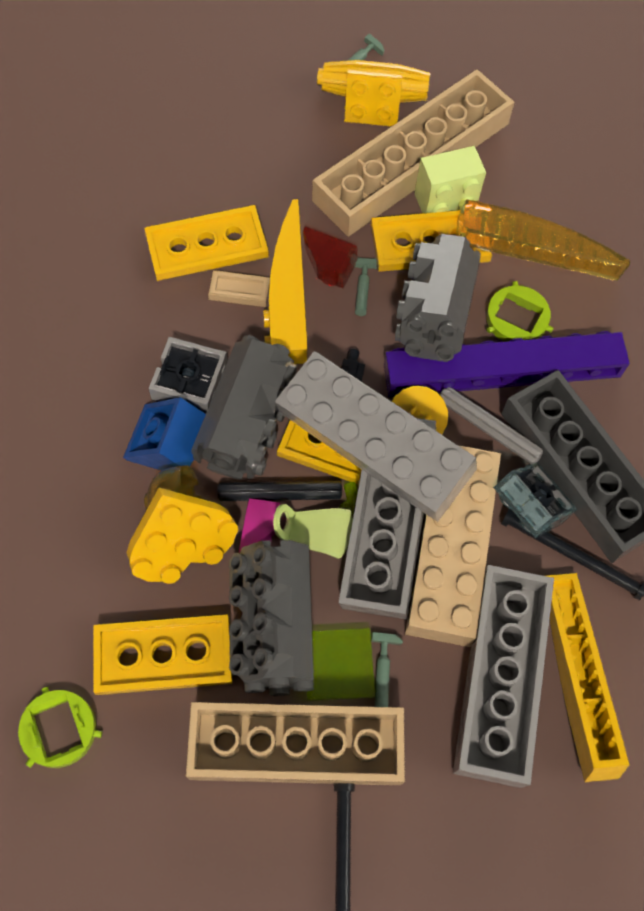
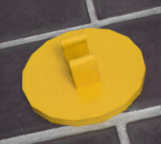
[392,386,448,435]

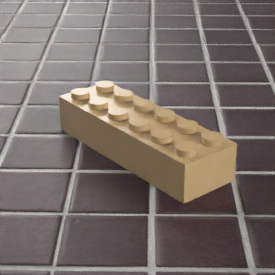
[405,445,501,647]
[186,702,405,785]

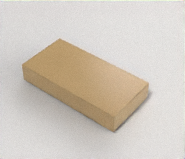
[208,270,270,307]

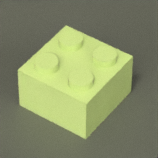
[414,146,486,213]

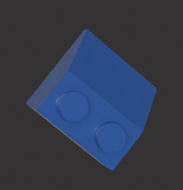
[123,397,206,473]

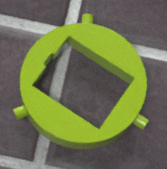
[486,281,554,342]
[18,687,102,768]

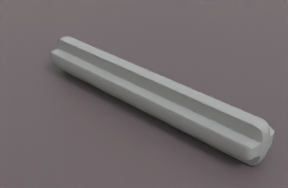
[440,387,543,464]

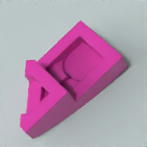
[239,498,280,553]

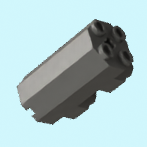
[395,234,481,362]
[191,335,297,479]
[229,540,314,696]

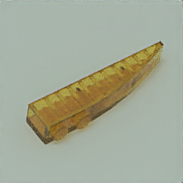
[456,199,630,281]

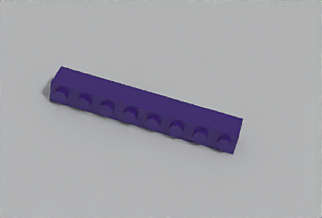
[383,331,630,398]

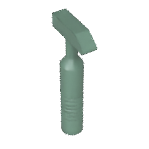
[347,34,384,61]
[350,258,377,316]
[371,632,403,707]

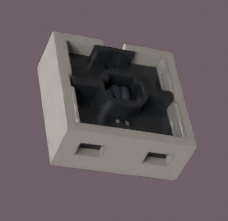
[148,337,228,414]

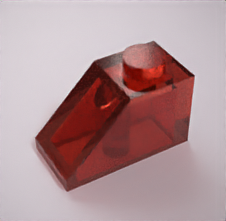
[303,226,358,289]

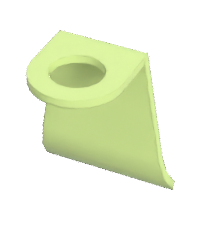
[273,504,353,559]

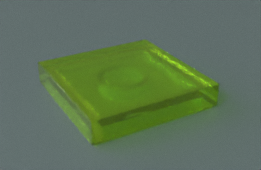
[307,628,375,701]

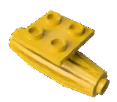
[317,60,430,126]

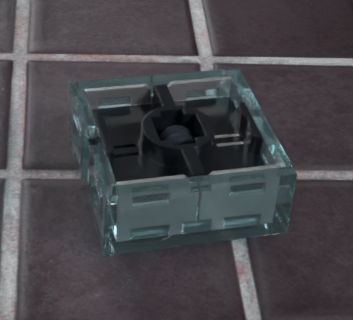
[493,462,578,538]

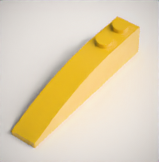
[263,199,307,364]
[546,573,630,782]

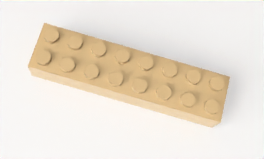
[312,69,514,237]

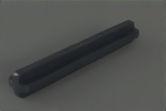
[217,481,342,501]

